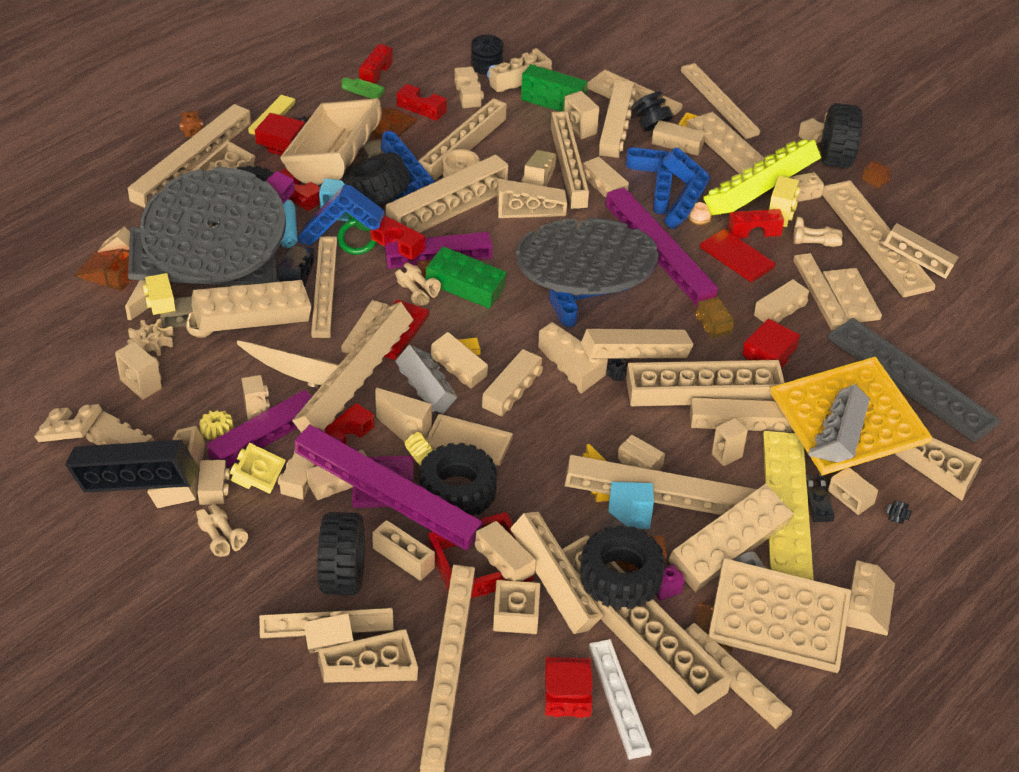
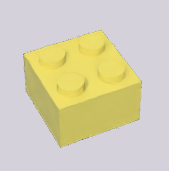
[769,176,801,227]

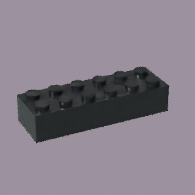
[65,440,199,493]

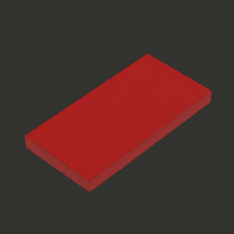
[700,229,776,283]

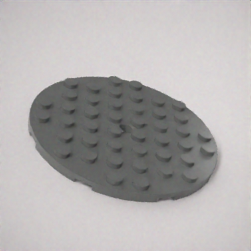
[140,167,286,284]
[516,218,659,295]

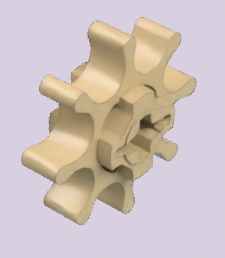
[127,319,174,356]

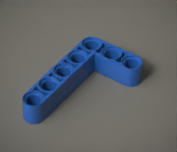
[381,131,435,203]
[626,148,673,214]
[663,148,710,229]
[298,185,385,246]
[549,288,630,327]

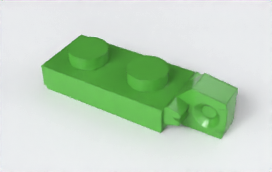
[341,77,385,99]

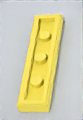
[248,95,295,135]

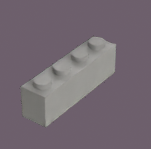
[395,344,457,414]
[808,384,870,463]

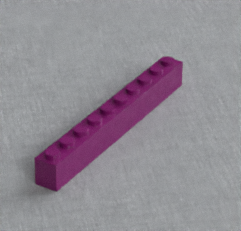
[606,187,718,307]
[295,424,482,551]

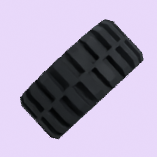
[821,103,862,168]
[342,152,411,205]
[419,443,497,515]
[317,512,365,596]
[580,525,665,609]

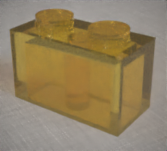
[696,297,734,338]

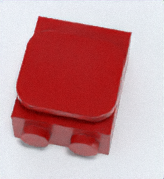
[255,113,305,156]
[742,318,800,369]
[545,657,592,718]

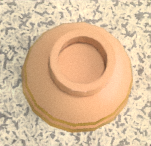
[687,202,711,225]

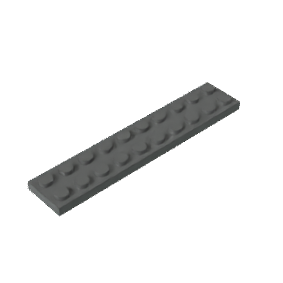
[828,318,1000,443]

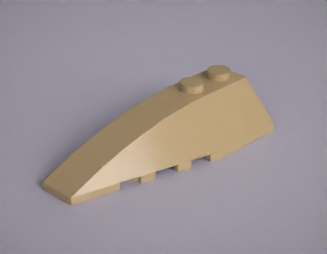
[237,340,339,388]

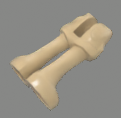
[793,217,842,247]
[395,262,441,306]
[196,504,248,557]

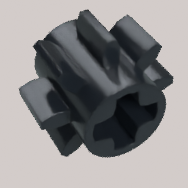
[607,358,628,381]
[885,500,912,524]

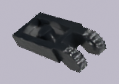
[806,474,835,522]

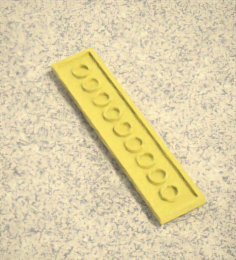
[763,431,814,581]

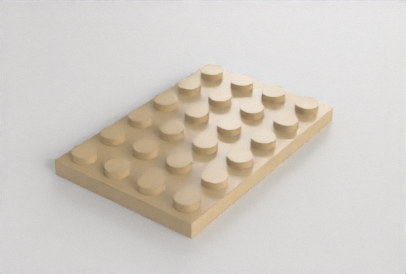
[708,558,851,673]

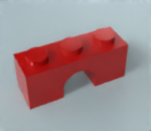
[359,44,393,84]
[396,84,447,121]
[280,168,320,211]
[727,209,784,239]
[371,215,426,260]
[324,403,374,445]

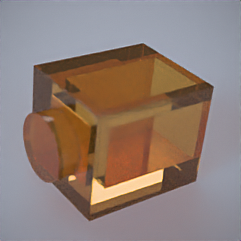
[862,160,890,189]

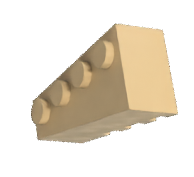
[489,48,552,92]
[538,322,608,393]

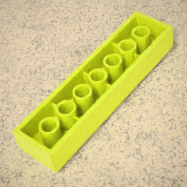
[704,139,821,215]

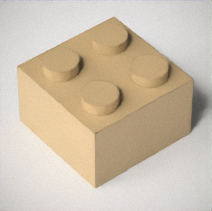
[564,91,599,139]
[115,342,162,400]
[493,580,540,634]
[303,611,353,653]

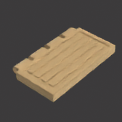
[426,414,513,466]

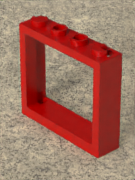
[428,512,534,598]

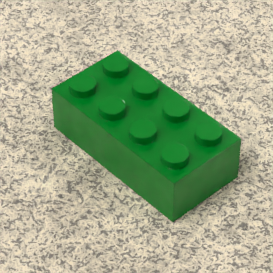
[521,64,588,112]
[425,246,507,309]

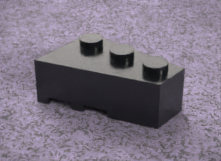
[277,246,314,287]

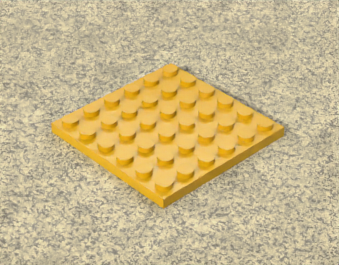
[770,356,932,475]

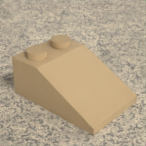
[375,388,432,442]

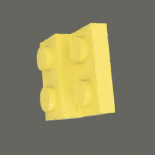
[229,443,286,494]

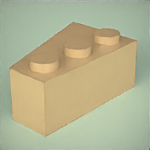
[522,150,556,187]

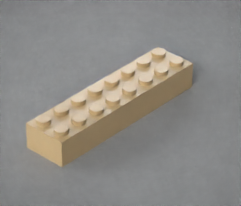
[386,154,508,233]
[626,360,785,406]

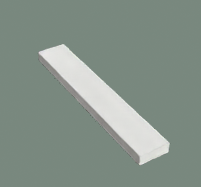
[589,639,651,759]

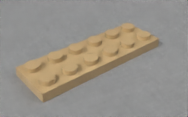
[587,70,682,115]
[687,112,765,174]

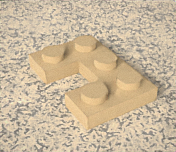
[34,404,102,442]

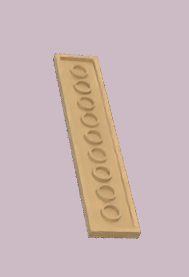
[822,180,936,298]

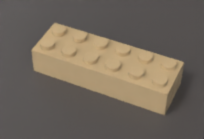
[191,280,311,333]
[668,484,794,593]

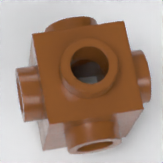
[179,111,203,137]

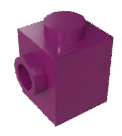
[655,564,685,601]

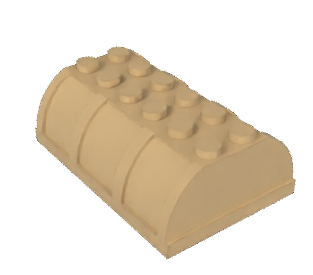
[280,98,382,185]

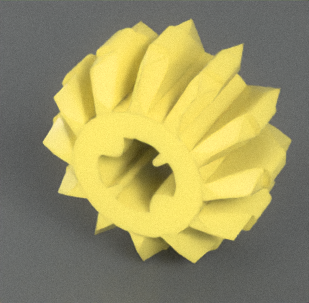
[199,409,234,441]
[405,432,435,465]

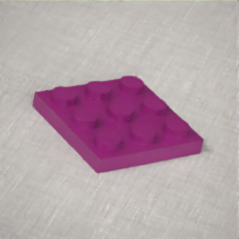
[352,456,414,508]

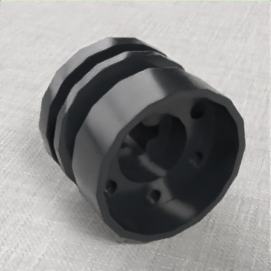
[471,35,504,75]
[632,91,674,132]

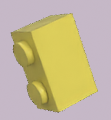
[143,273,175,315]

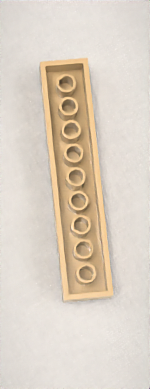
[562,535,731,715]

